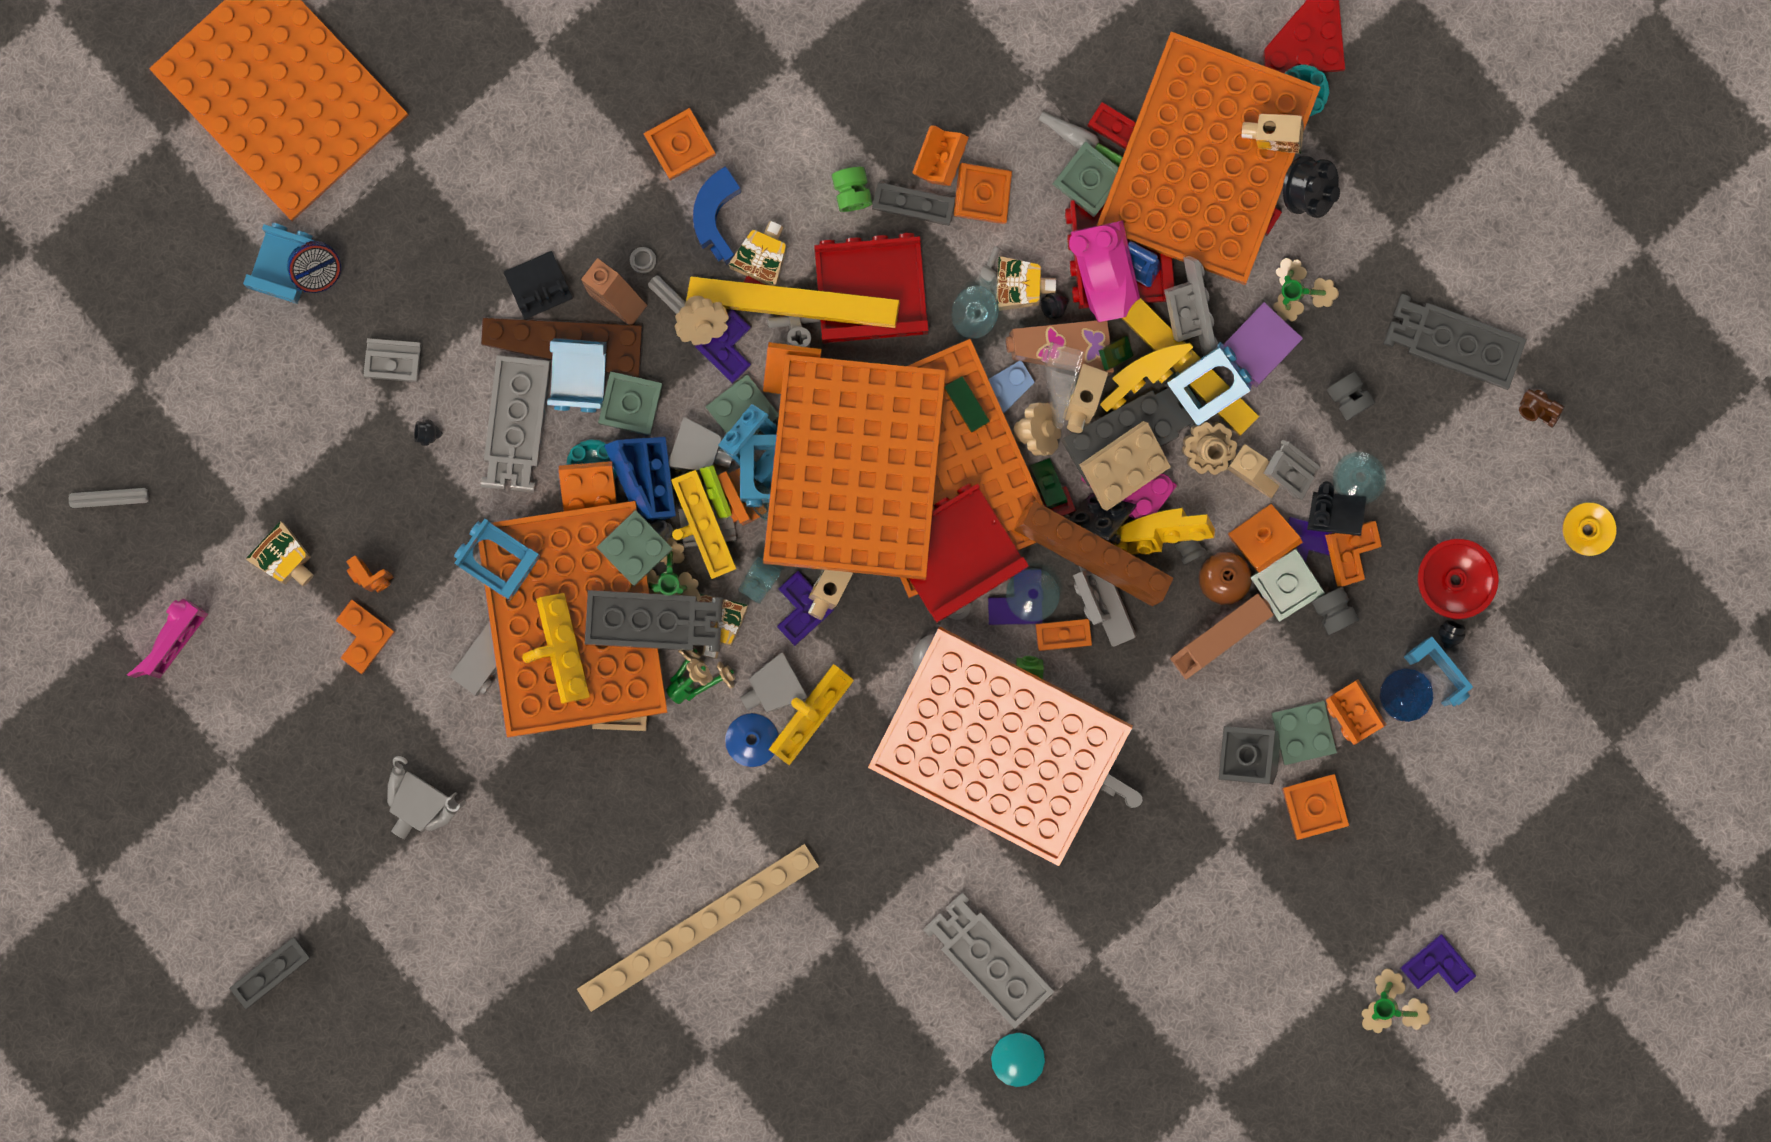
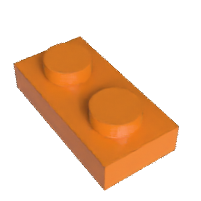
[1035,619,1092,651]

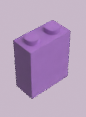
[1223,302,1303,388]

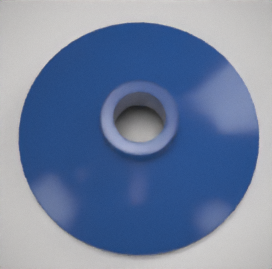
[725,713,778,767]

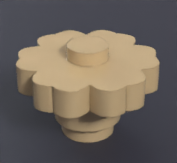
[674,296,729,345]
[1014,402,1061,456]
[1182,421,1237,475]

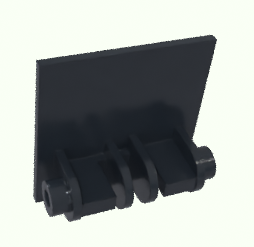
[504,251,573,320]
[1307,481,1367,536]
[1069,493,1136,545]

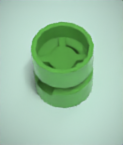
[831,167,873,212]

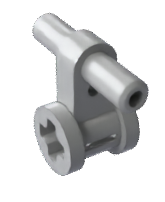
[767,316,820,348]

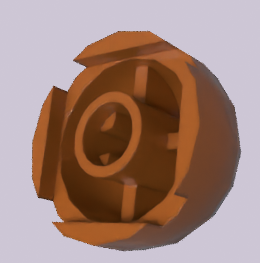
[1199,552,1252,605]

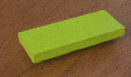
[700,465,732,518]

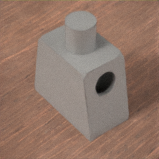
[669,417,733,473]
[740,653,807,713]

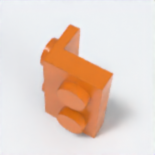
[913,125,969,186]
[717,468,766,526]
[346,556,394,593]
[1326,679,1387,745]

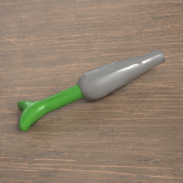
[1039,111,1123,168]

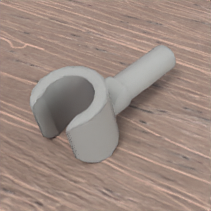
[979,247,1000,285]

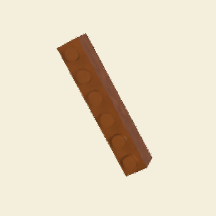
[1014,501,1173,607]

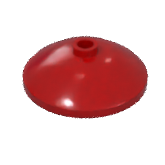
[1417,539,1499,619]

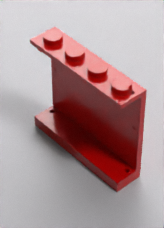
[909,483,1029,624]

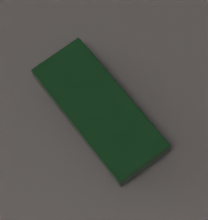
[1098,336,1134,371]
[944,376,990,433]
[1030,458,1068,509]

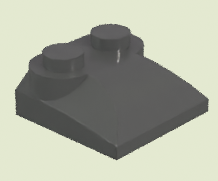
[1219,726,1280,785]

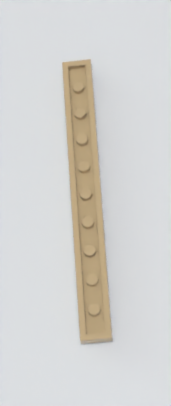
[577,844,819,1012]

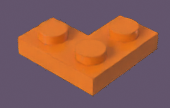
[1325,521,1382,587]
[336,600,395,675]

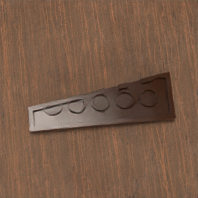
[481,318,642,378]

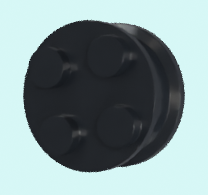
[1283,156,1340,218]

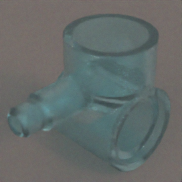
[738,557,782,605]

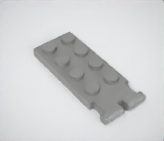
[481,355,550,493]
[923,893,1054,1029]

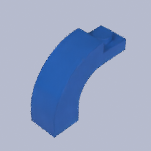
[693,166,741,265]

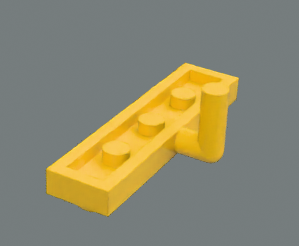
[671,470,736,579]
[522,593,590,704]
[768,664,854,766]

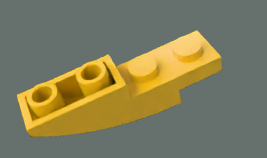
[1100,343,1194,412]
[1115,508,1215,555]

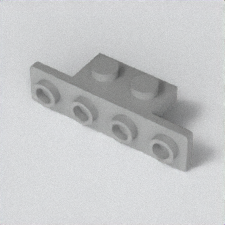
[1164,256,1218,357]
[1073,566,1136,647]

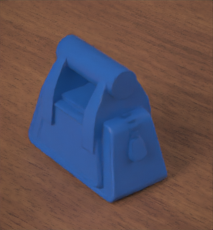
[1128,241,1160,287]

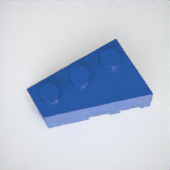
[604,437,676,522]

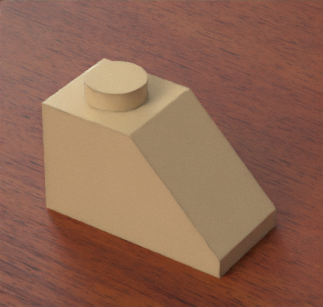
[1227,444,1279,498]

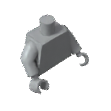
[387,756,466,840]

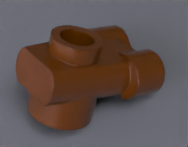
[1519,389,1565,428]

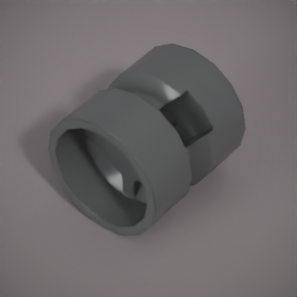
[1327,371,1376,421]
[1312,587,1359,635]

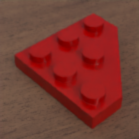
[1263,0,1345,73]

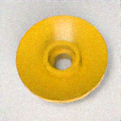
[1562,503,1616,556]

